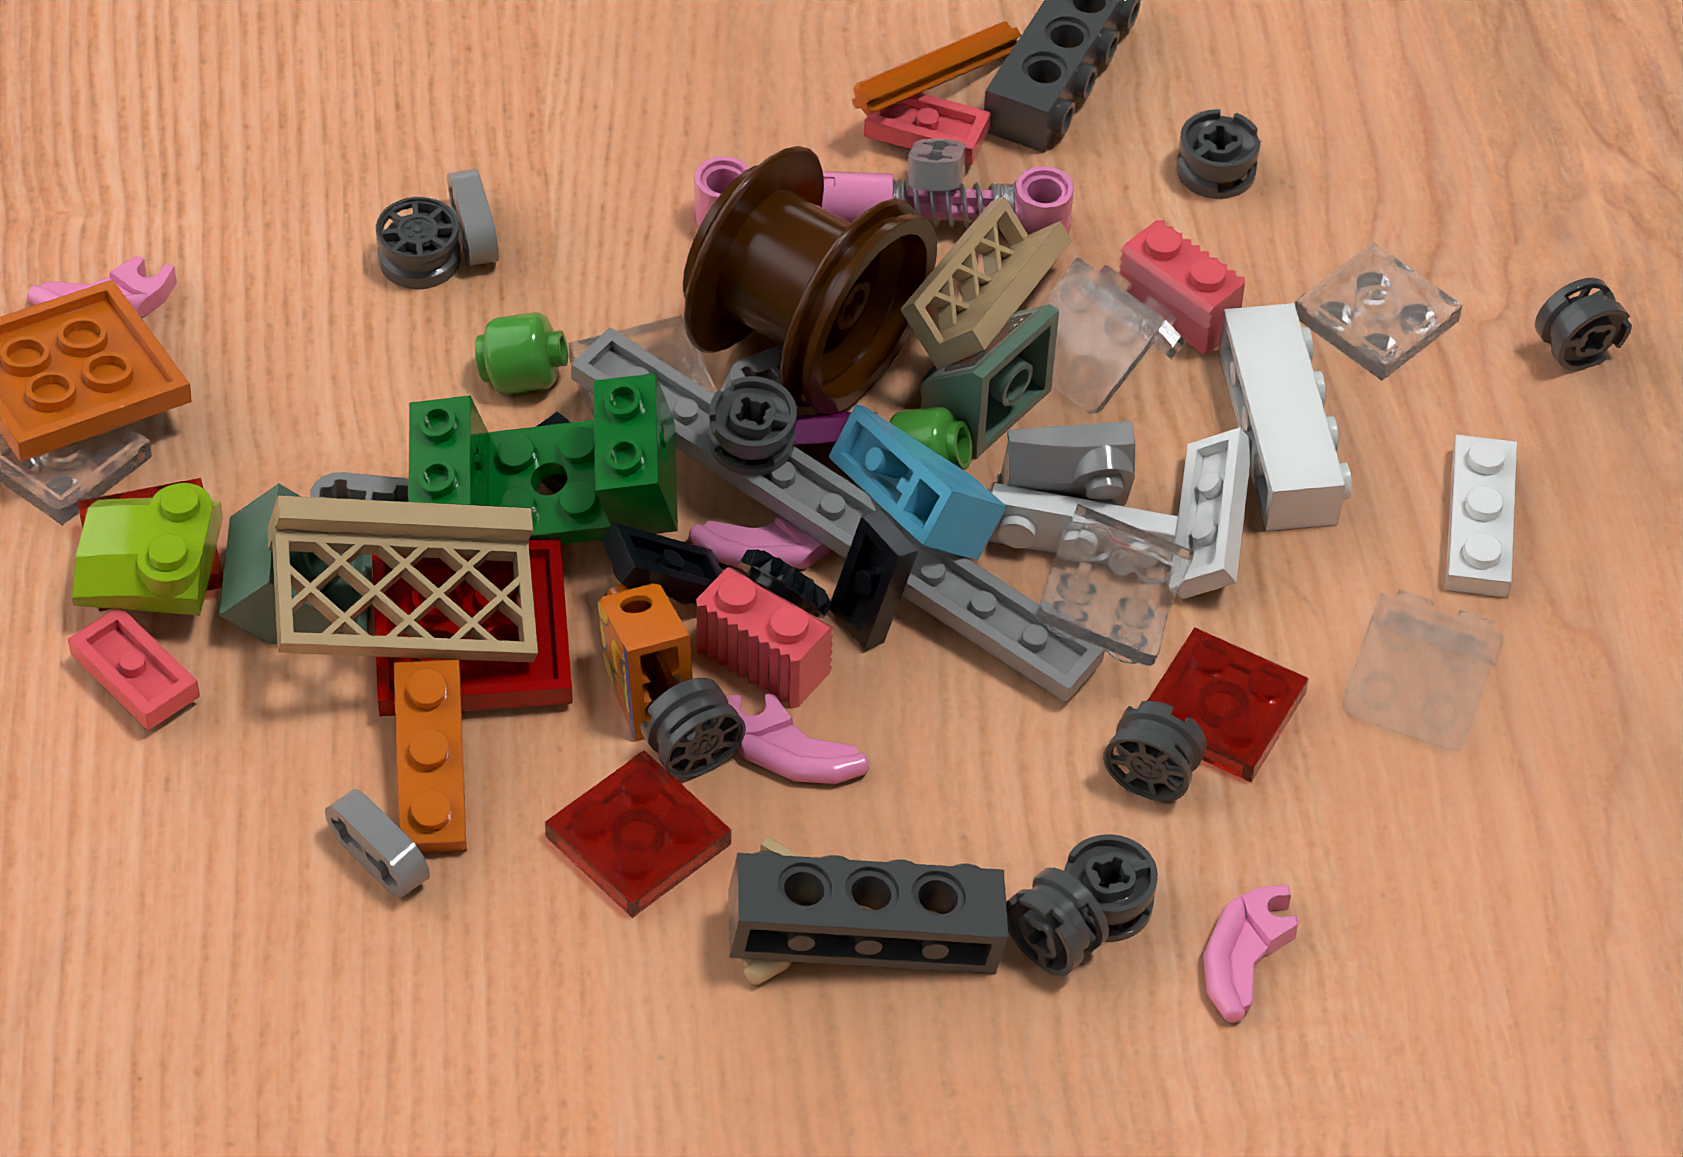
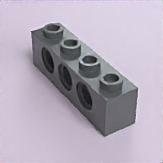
[984,0,1141,153]
[728,851,1009,974]

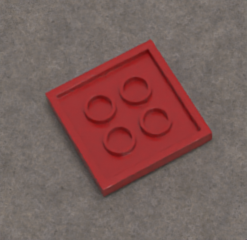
[372,538,573,717]

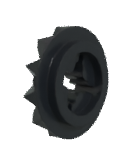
[738,549,832,619]

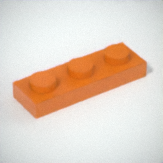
[394,660,467,853]

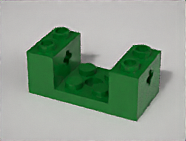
[408,373,678,545]

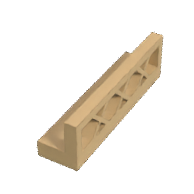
[900,196,1072,370]

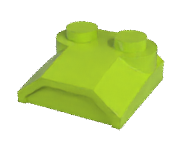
[72,483,223,616]

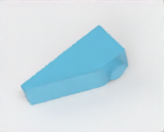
[828,404,1007,560]

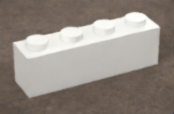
[1218,303,1352,531]

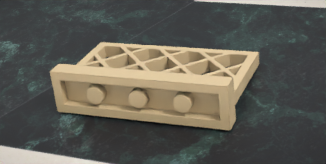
[267,495,538,663]

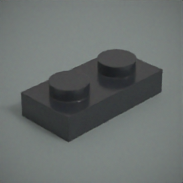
[829,510,919,649]
[601,523,722,604]

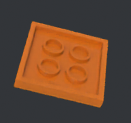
[0,279,192,462]

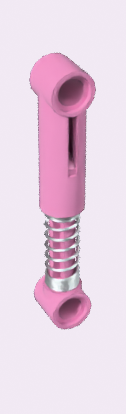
[695,156,1074,235]

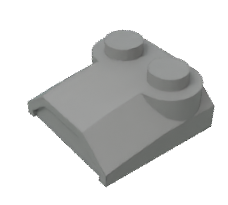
[997,421,1135,506]

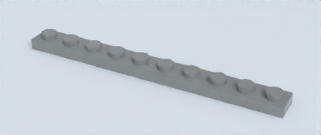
[571,327,1105,703]

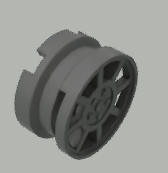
[1176,109,1261,199]
[376,197,461,289]
[1535,278,1632,371]
[708,376,797,476]
[641,678,746,779]
[1103,701,1207,801]
[1064,834,1158,942]
[1006,867,1109,976]

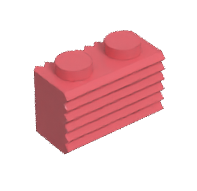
[1116,220,1245,355]
[696,567,834,708]

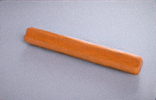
[852,21,1021,115]

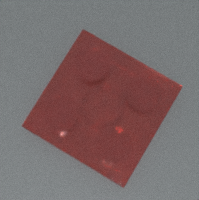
[1147,627,1309,782]
[545,750,731,918]

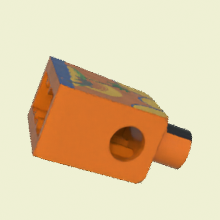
[598,584,693,741]

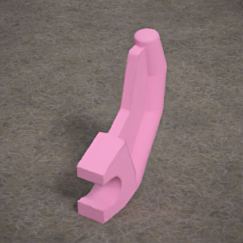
[27,256,177,317]
[688,515,832,570]
[729,694,869,784]
[1203,884,1298,1023]

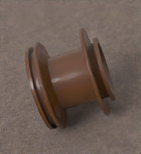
[683,146,937,414]

